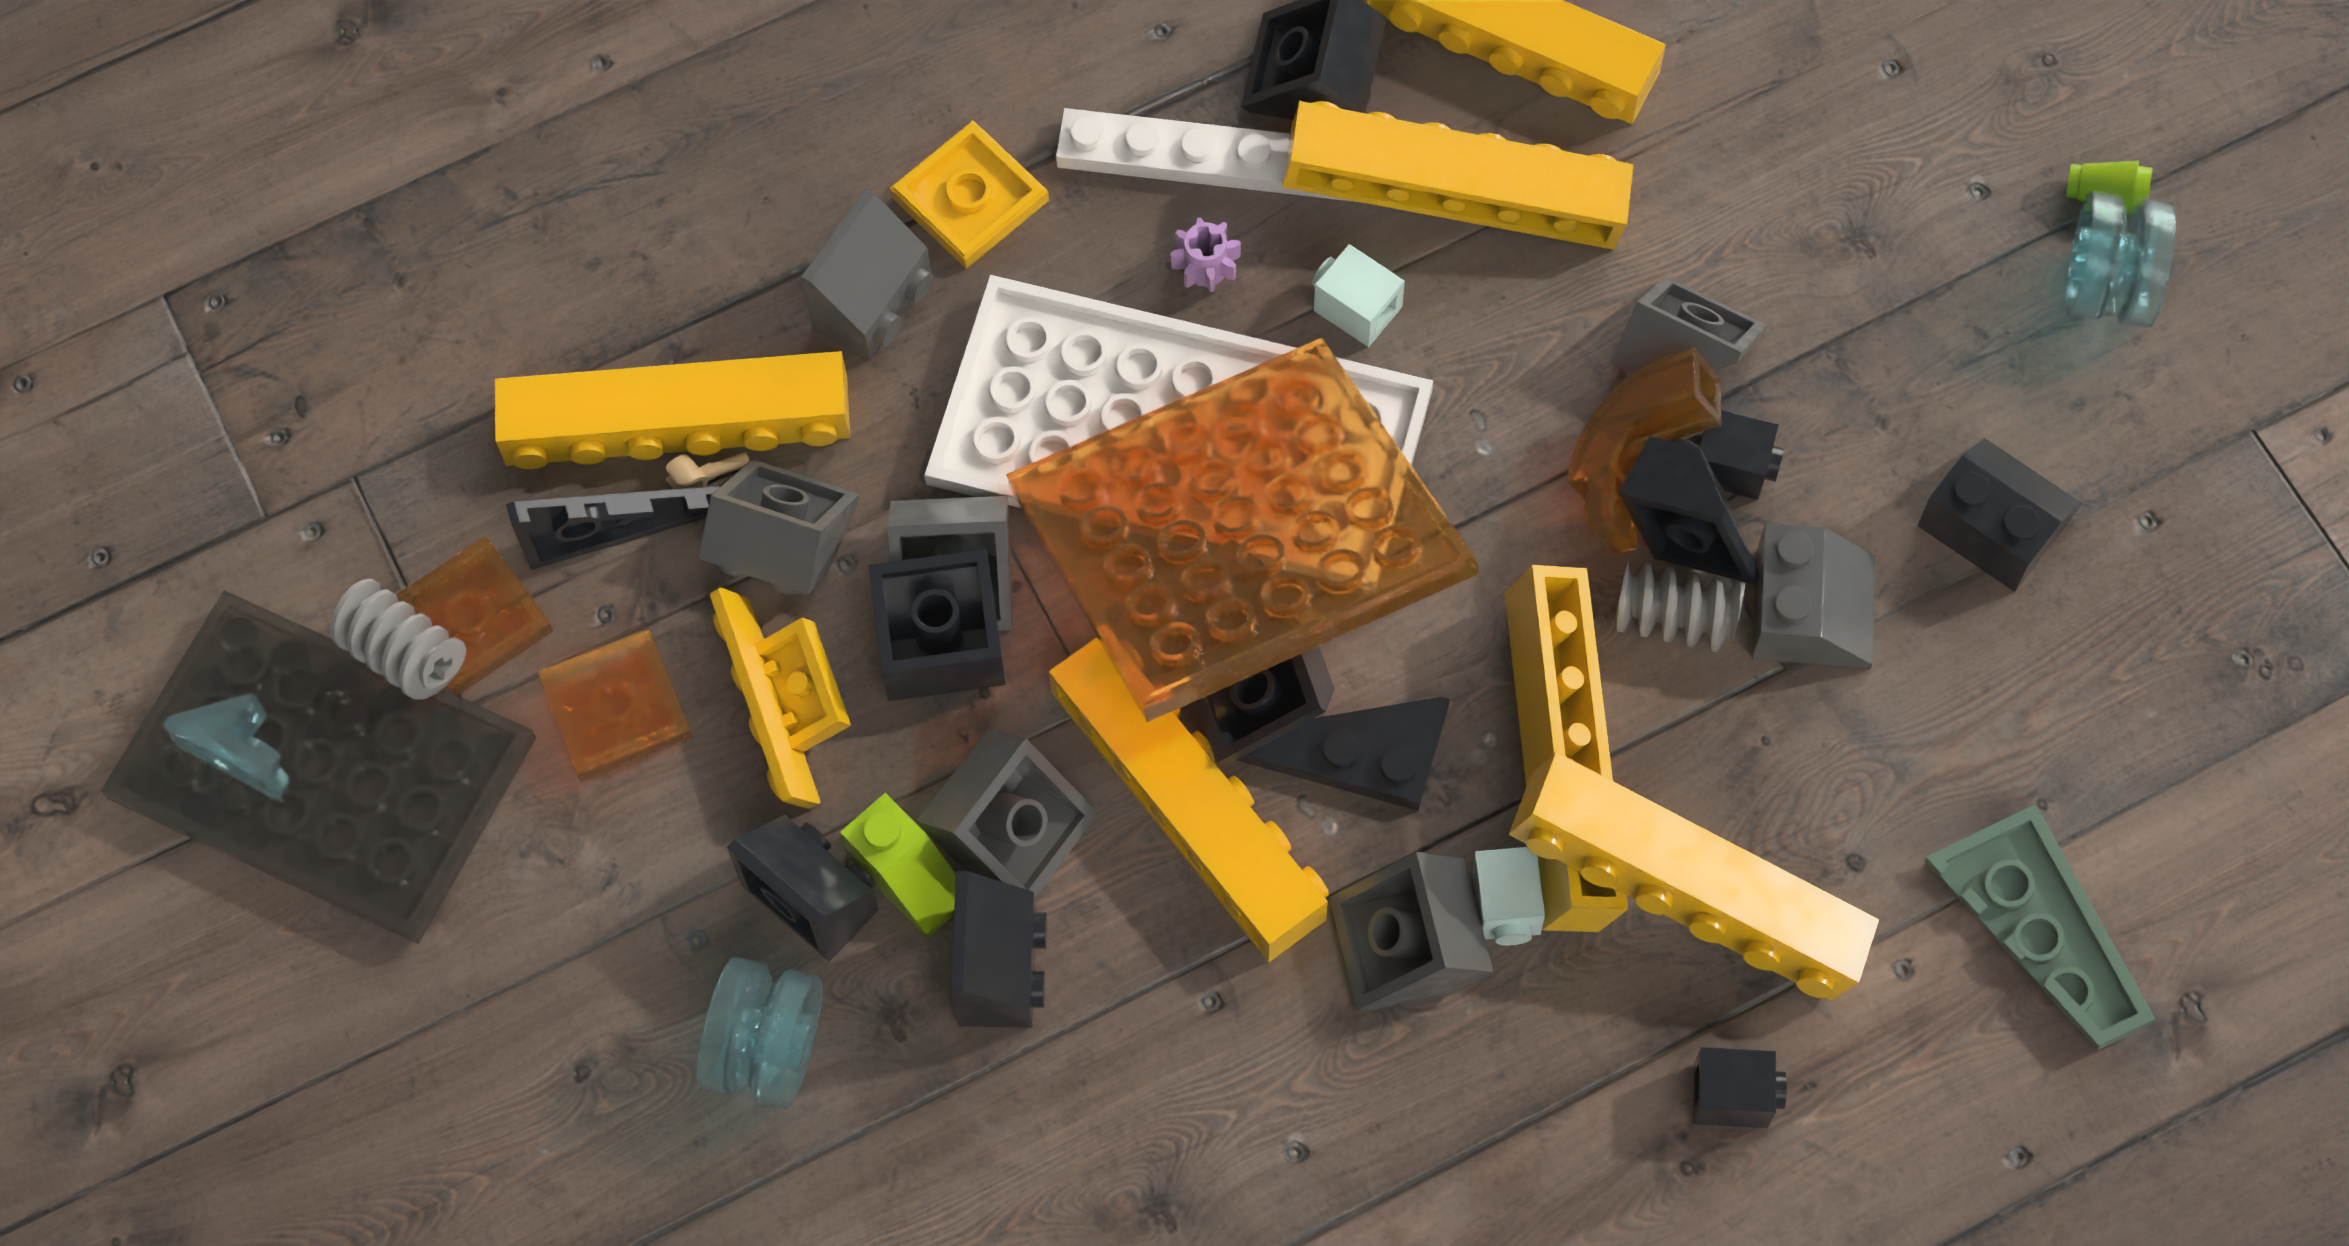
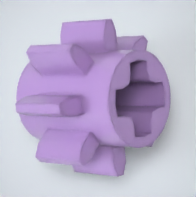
[1170,217,1241,292]

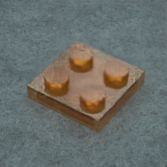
[396,536,553,697]
[537,628,693,782]

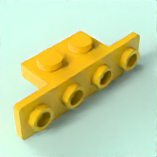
[710,587,851,810]

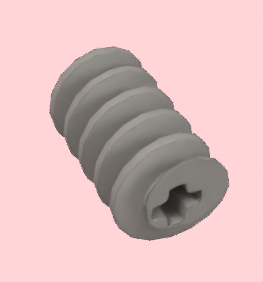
[1615,560,1745,653]
[330,579,467,700]

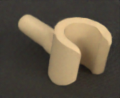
[666,452,750,489]

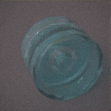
[2066,191,2176,328]
[697,956,823,1110]

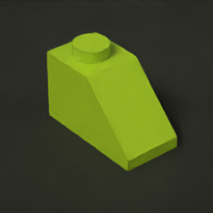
[840,792,956,939]

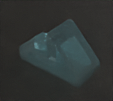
[162,694,290,801]

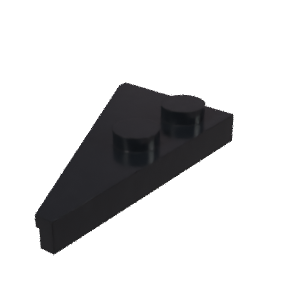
[506,486,720,570]
[1236,697,1450,811]

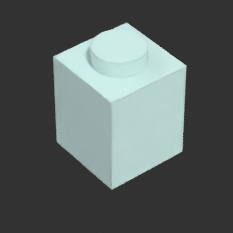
[1312,244,1405,348]
[1472,847,1545,946]

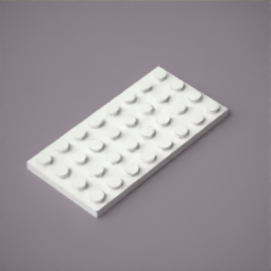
[924,275,1433,595]

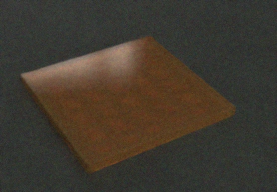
[1006,338,1479,722]

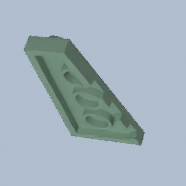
[1925,804,2155,1051]

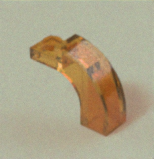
[1568,348,1721,554]

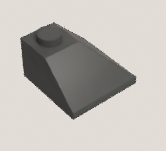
[1610,276,1768,388]

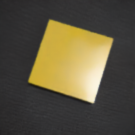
[890,121,1049,269]

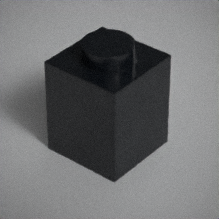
[1700,407,1785,500]
[1693,1047,1787,1128]

